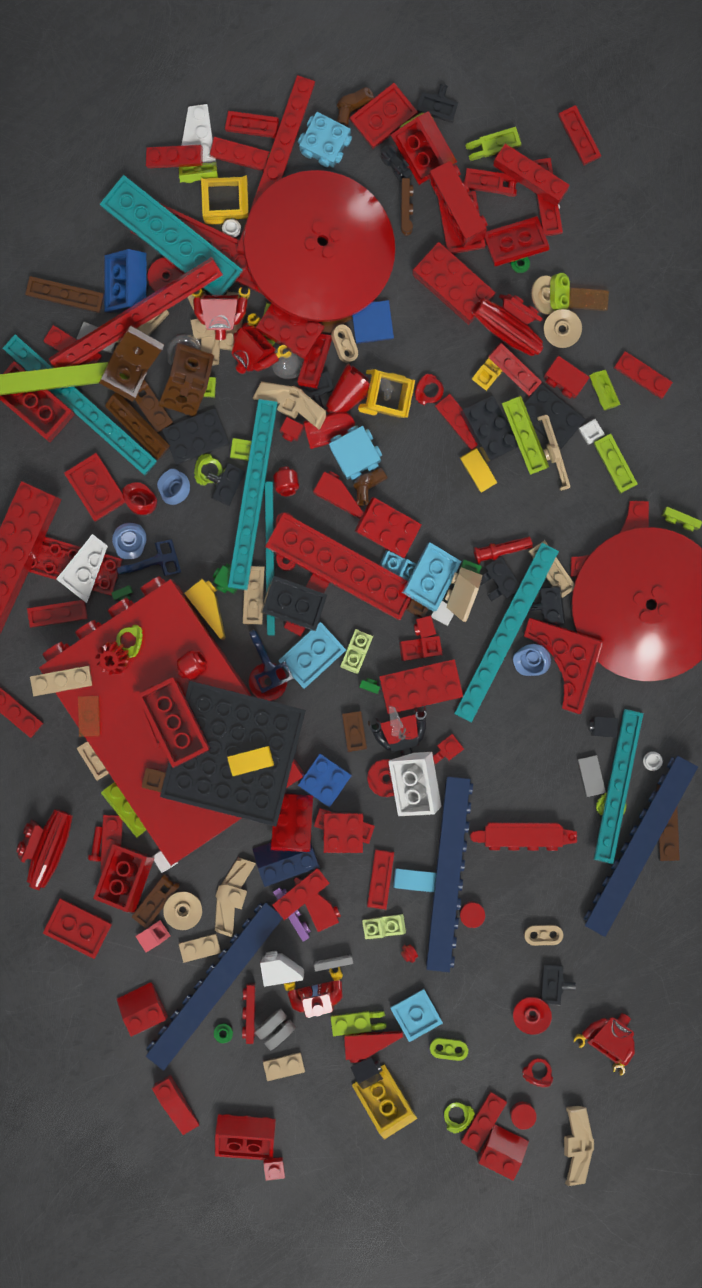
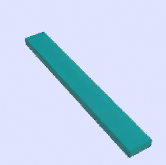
[265,482,275,636]
[593,709,644,864]

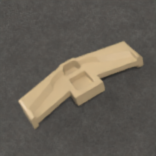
[188,290,220,366]
[253,381,326,429]
[537,415,570,491]
[215,857,256,937]
[564,1106,594,1186]

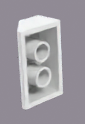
[389,752,441,816]
[260,951,304,987]

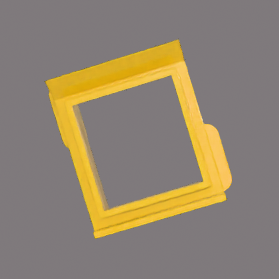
[201,175,249,225]
[358,369,415,418]

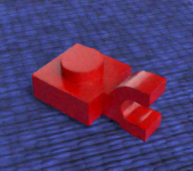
[433,734,464,764]

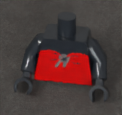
[368,706,427,757]

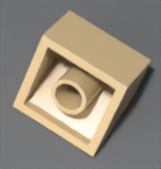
[445,567,482,622]

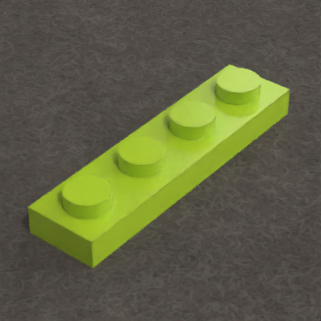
[502,396,549,475]

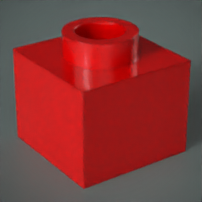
[280,417,304,442]
[413,616,436,638]

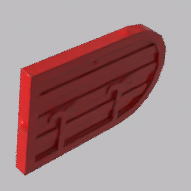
[303,412,355,449]

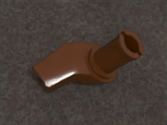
[337,87,374,127]
[354,467,388,506]

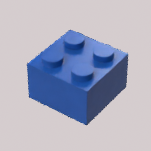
[298,753,352,808]

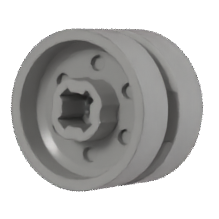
[254,1008,296,1051]

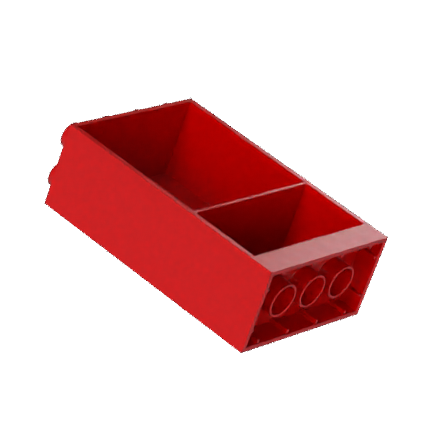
[39,576,305,866]

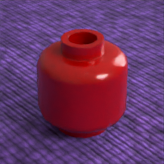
[273,467,299,497]
[177,650,207,680]

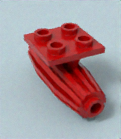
[472,294,543,356]
[16,809,73,890]

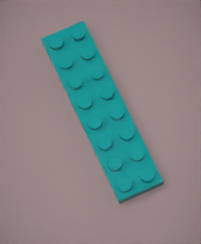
[100,175,243,295]

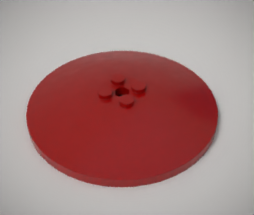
[243,170,395,322]
[571,527,702,681]

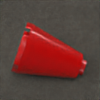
[326,363,370,414]

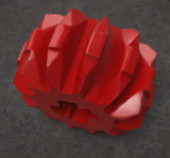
[95,641,131,675]

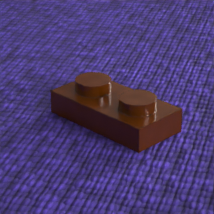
[342,711,367,752]

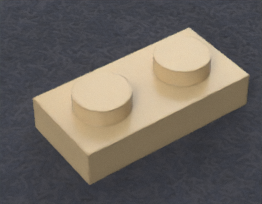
[77,741,109,781]
[179,933,221,963]
[263,1052,305,1081]

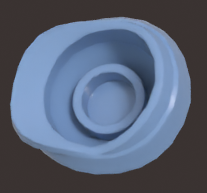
[157,469,190,505]
[112,523,147,559]
[513,644,551,676]

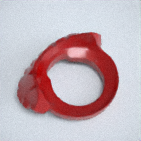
[415,374,444,406]
[522,1058,553,1087]

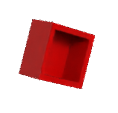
[324,813,363,853]

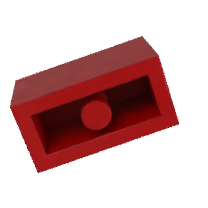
[544,356,590,399]

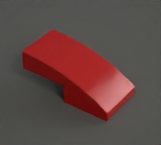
[399,636,442,661]

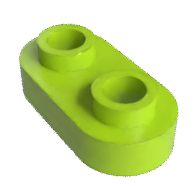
[550,273,570,311]
[430,1038,468,1061]

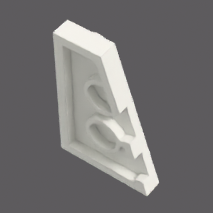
[181,104,216,163]
[56,534,107,603]

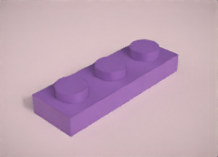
[273,887,311,941]

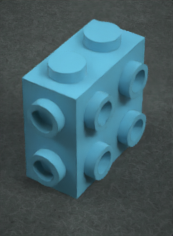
[298,112,352,168]
[329,426,382,480]

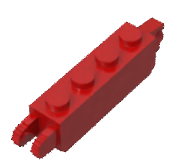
[470,822,577,851]

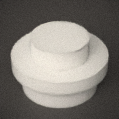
[222,219,241,238]
[643,752,663,771]

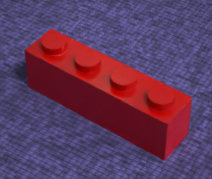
[493,143,570,207]

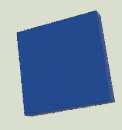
[352,300,394,344]

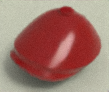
[122,482,157,515]

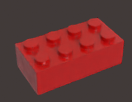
[429,160,488,248]
[412,242,496,325]
[0,361,75,443]
[379,659,463,714]
[137,677,211,768]

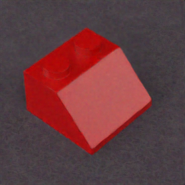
[117,982,168,1037]
[477,1124,529,1181]

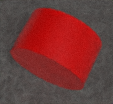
[459,902,485,928]
[510,1101,537,1130]

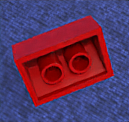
[391,111,457,185]
[93,844,155,912]
[215,1114,276,1160]

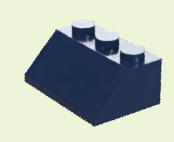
[253,842,320,887]

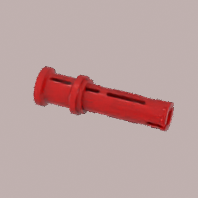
[473,536,533,564]

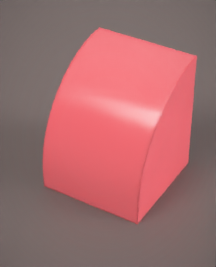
[135,920,171,952]

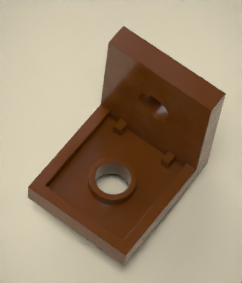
[99,326,164,401]
[158,343,214,416]

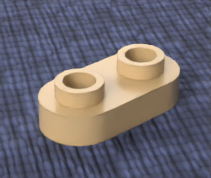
[331,325,358,363]
[524,925,563,946]

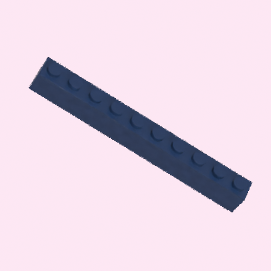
[583,755,698,937]
[426,776,473,972]
[146,901,283,1071]

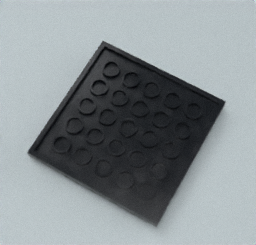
[160,681,306,827]

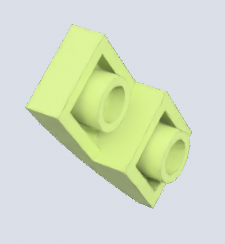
[340,629,373,674]
[362,914,406,939]

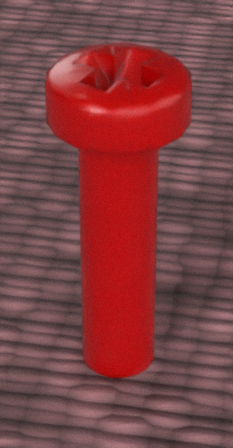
[88,827,103,862]

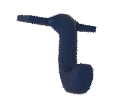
[116,539,181,576]
[249,629,293,693]

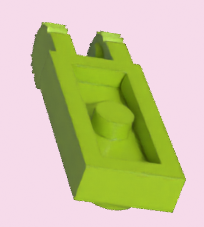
[465,127,522,161]
[331,1011,386,1036]

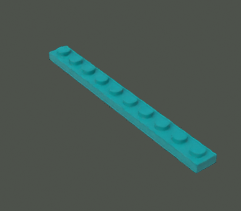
[2,335,157,476]
[228,399,278,591]
[454,543,559,723]

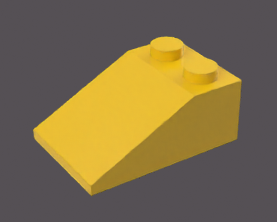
[184,579,226,640]
[352,1065,417,1140]

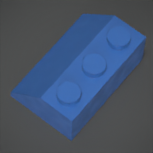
[104,249,147,313]

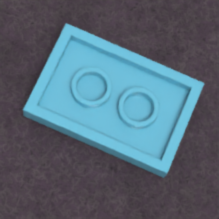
[402,542,462,612]
[278,622,346,689]

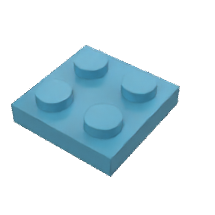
[390,988,443,1042]

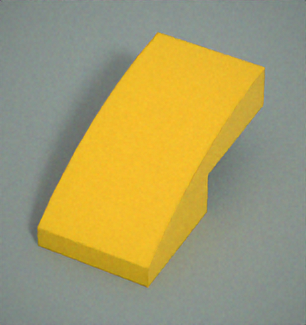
[472,358,503,391]
[460,448,497,492]
[227,746,274,776]

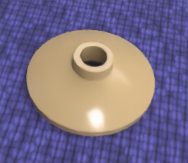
[531,276,554,314]
[544,309,582,348]
[163,892,202,930]

